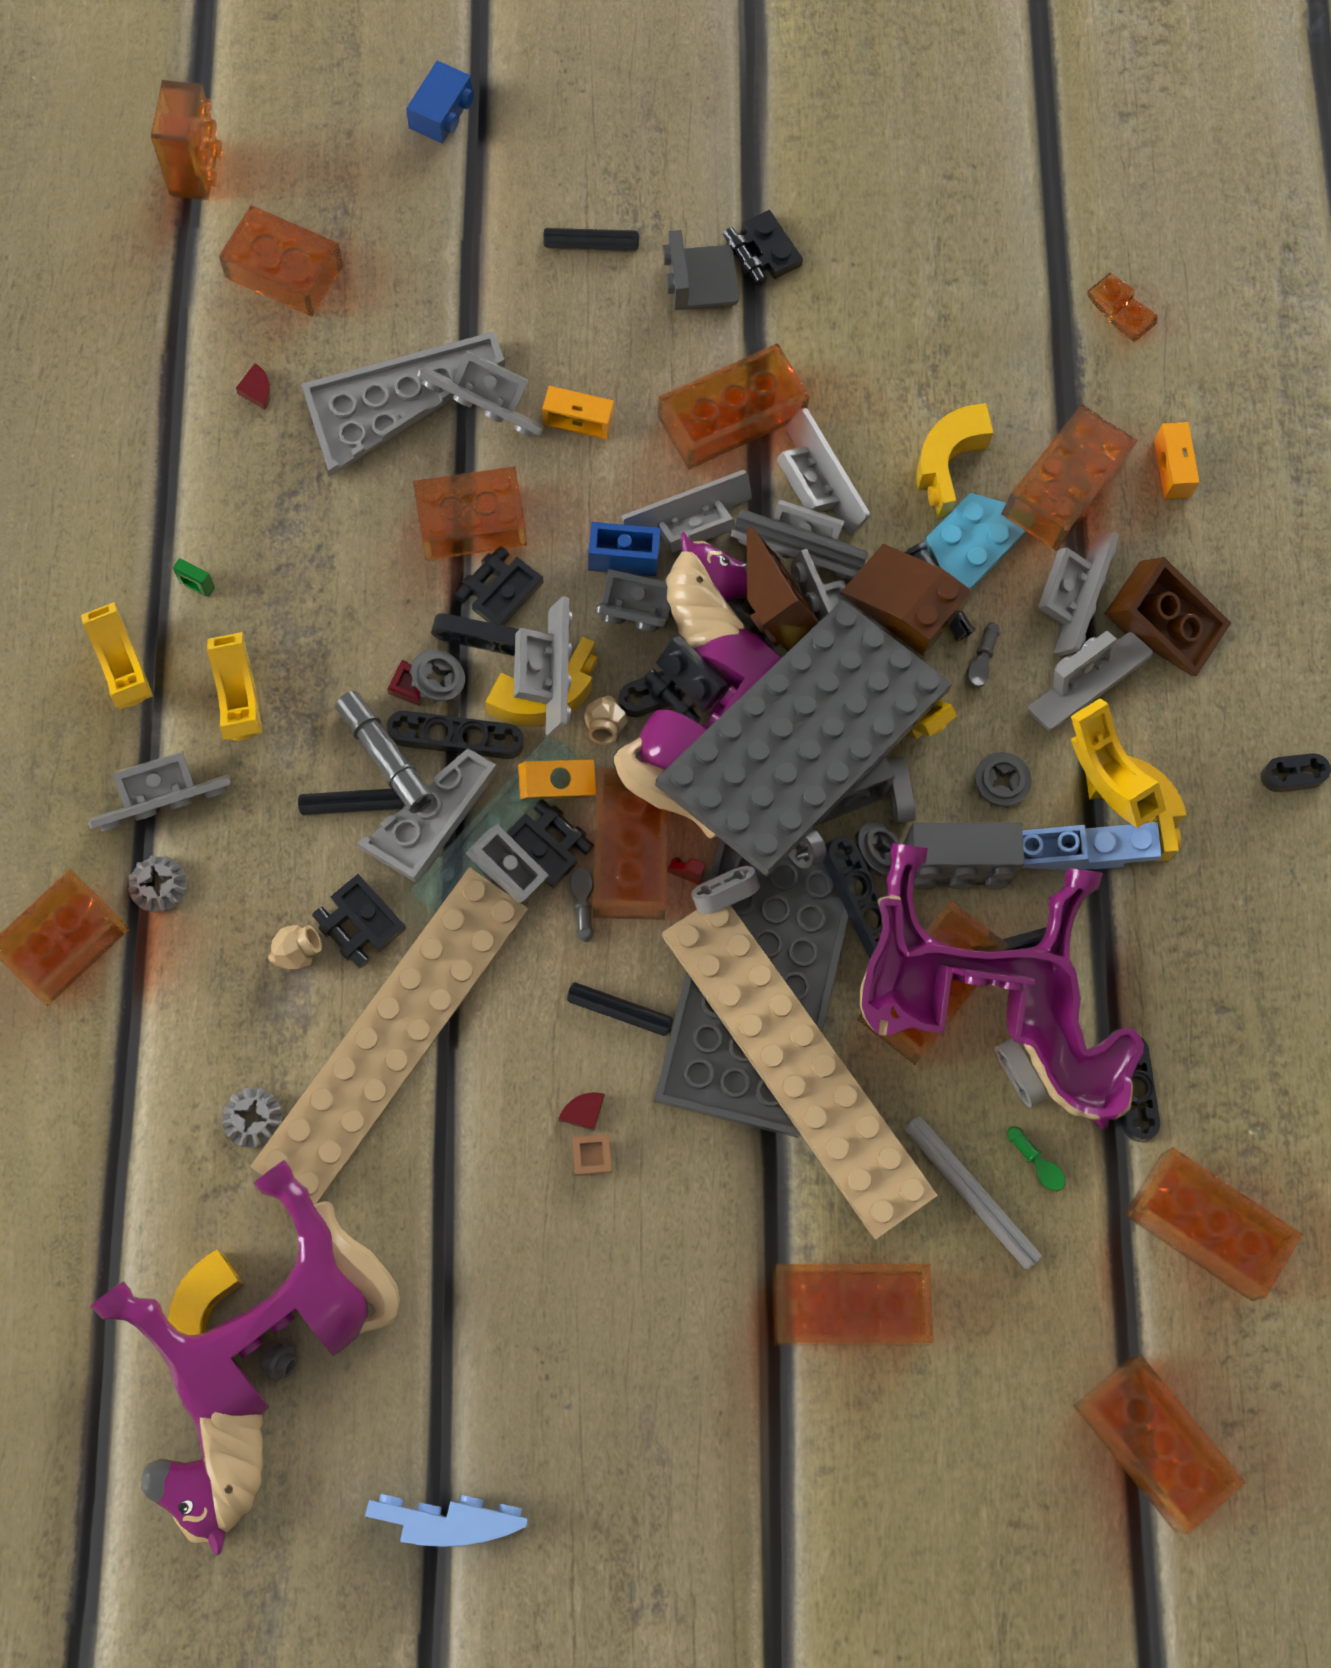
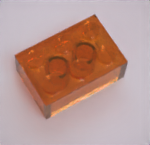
[151,80,222,201]
[219,205,343,317]
[413,466,527,560]
[0,869,130,1006]

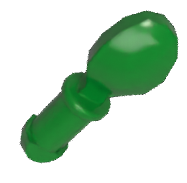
[1007,1126,1066,1192]

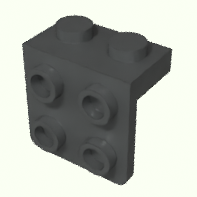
[662,230,739,310]
[595,569,671,632]

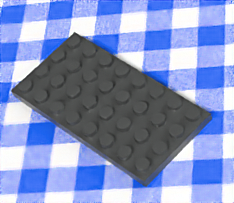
[655,600,952,877]
[654,838,857,1138]

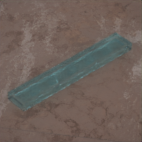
[410,736,576,913]

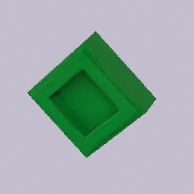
[173,558,215,597]

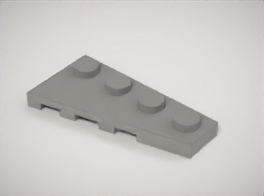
[357,749,499,883]

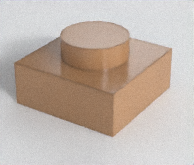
[572,1134,612,1176]

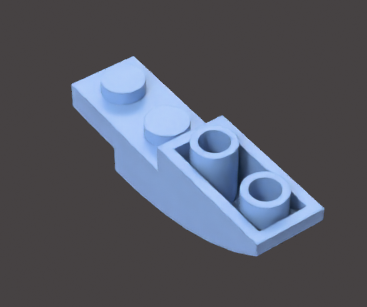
[1022,822,1161,870]
[365,1494,529,1547]

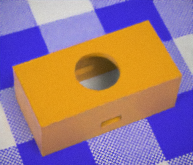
[542,385,614,440]
[1154,422,1200,499]
[518,759,596,800]

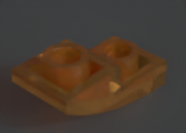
[1087,273,1158,342]

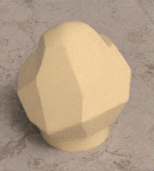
[584,696,628,745]
[268,925,322,969]

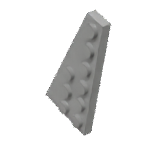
[301,331,505,477]

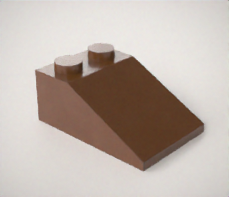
[746,526,819,652]
[840,544,972,656]
[1104,557,1231,676]

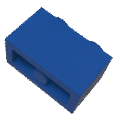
[406,60,474,144]
[588,522,661,577]

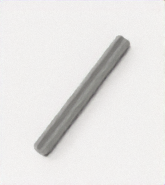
[905,1116,1041,1269]

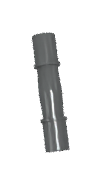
[335,691,434,813]

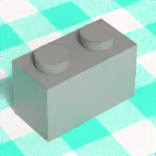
[465,824,549,903]

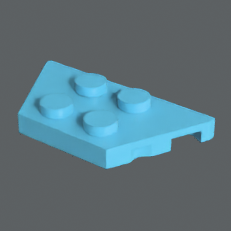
[925,493,1041,590]

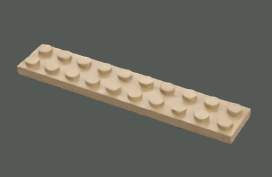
[250,867,528,1204]
[662,905,938,1240]

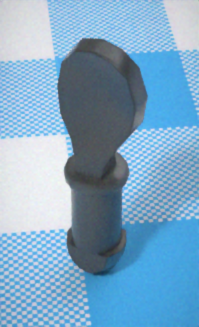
[966,622,1000,688]
[570,867,594,942]

